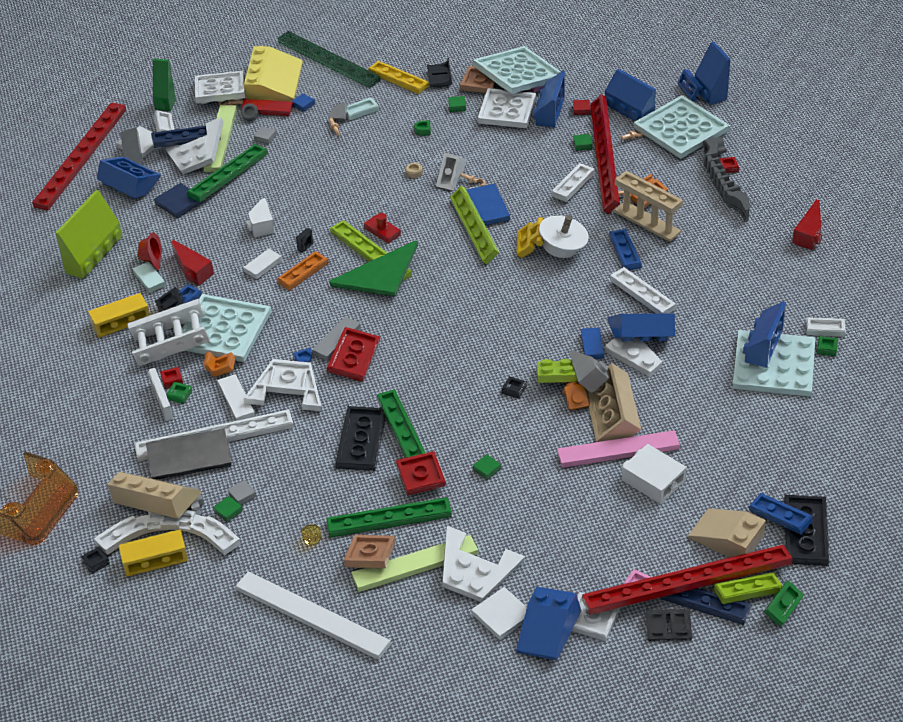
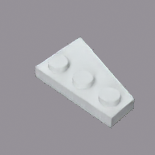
[605,338,662,377]

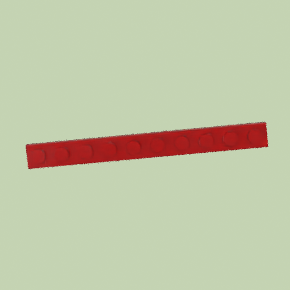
[590,94,620,214]
[32,102,126,211]
[582,544,792,615]

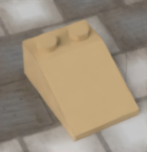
[688,508,766,558]

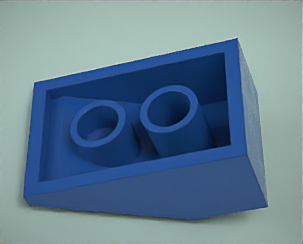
[694,42,731,105]
[516,586,582,660]

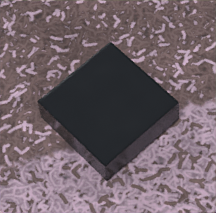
[296,228,314,253]
[501,376,527,399]
[81,547,110,574]

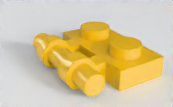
[517,217,544,258]

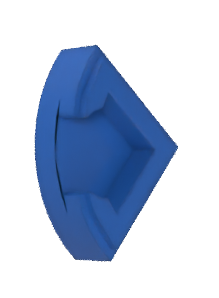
[293,348,312,363]

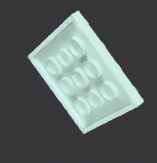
[473,46,561,94]
[634,95,730,159]
[182,294,271,362]
[732,330,815,397]

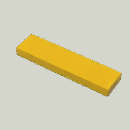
[368,61,429,94]

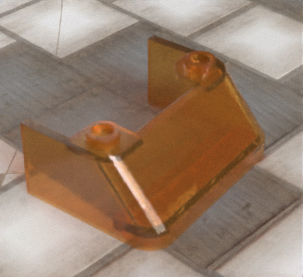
[0,451,79,545]

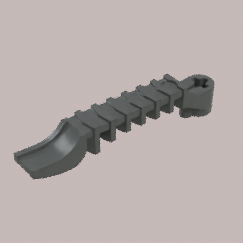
[703,136,750,222]

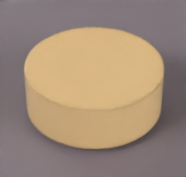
[405,163,423,178]

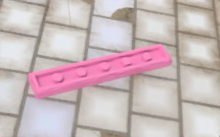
[557,430,680,468]

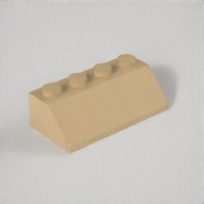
[585,363,641,442]
[107,472,201,519]

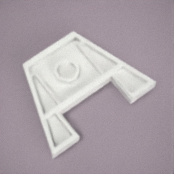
[164,117,224,175]
[244,359,321,411]
[442,526,525,602]

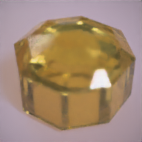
[301,524,322,545]

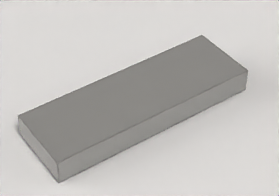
[312,316,361,361]

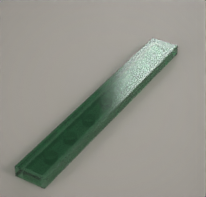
[278,31,381,88]

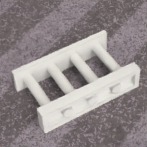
[128,299,210,366]

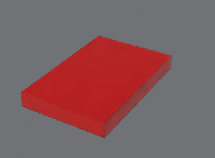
[327,327,380,382]

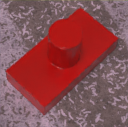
[364,213,401,244]

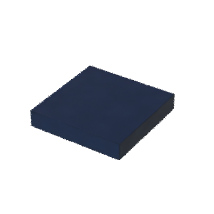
[154,183,203,218]

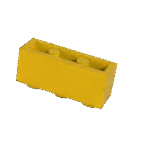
[88,293,150,338]
[119,529,188,577]

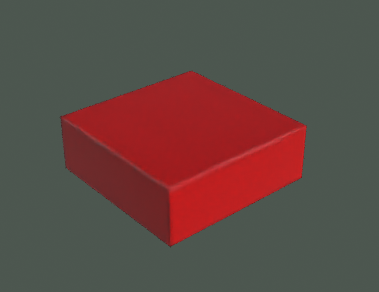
[573,100,590,115]
[720,157,739,173]
[160,367,183,389]

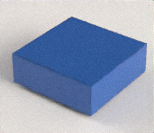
[292,93,315,112]

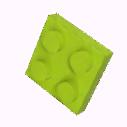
[537,359,577,383]

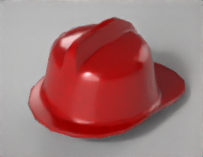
[138,232,162,270]

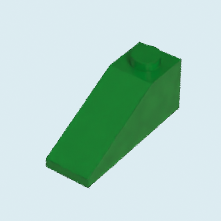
[153,58,176,111]

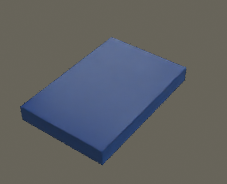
[467,184,510,226]

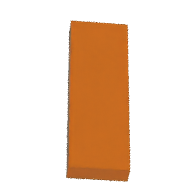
[277,251,329,291]

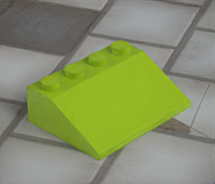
[55,190,123,279]

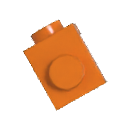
[204,351,236,377]
[562,382,589,411]

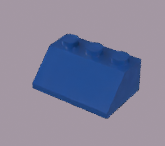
[605,69,656,121]
[533,71,565,128]
[97,157,161,199]
[743,301,786,368]
[607,313,676,342]

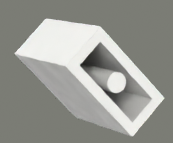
[621,444,687,504]

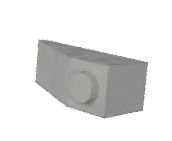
[570,350,609,393]

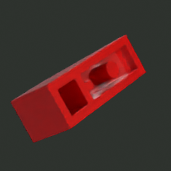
[792,199,822,250]
[171,240,214,286]

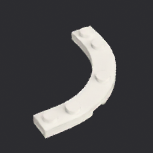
[94,510,241,556]

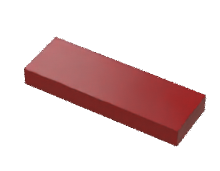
[241,99,293,116]

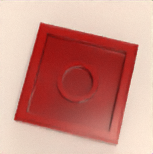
[396,451,446,496]

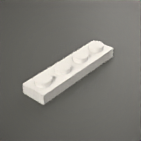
[610,267,676,314]

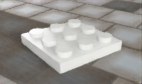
[195,71,245,104]
[478,88,536,128]

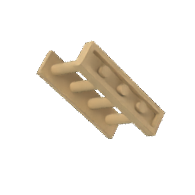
[614,171,683,242]

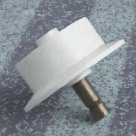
[539,215,589,258]

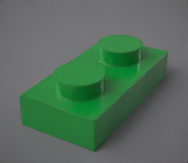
[763,580,804,627]

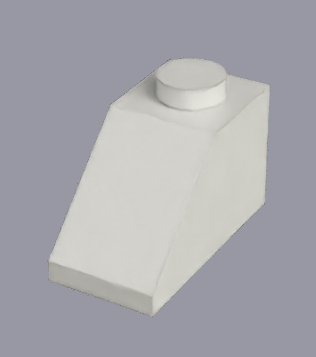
[436,153,466,190]
[247,198,275,237]

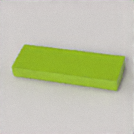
[714,572,782,604]

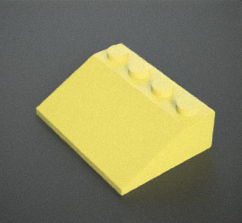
[244,46,303,101]

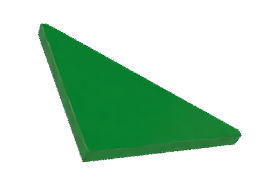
[329,241,418,297]

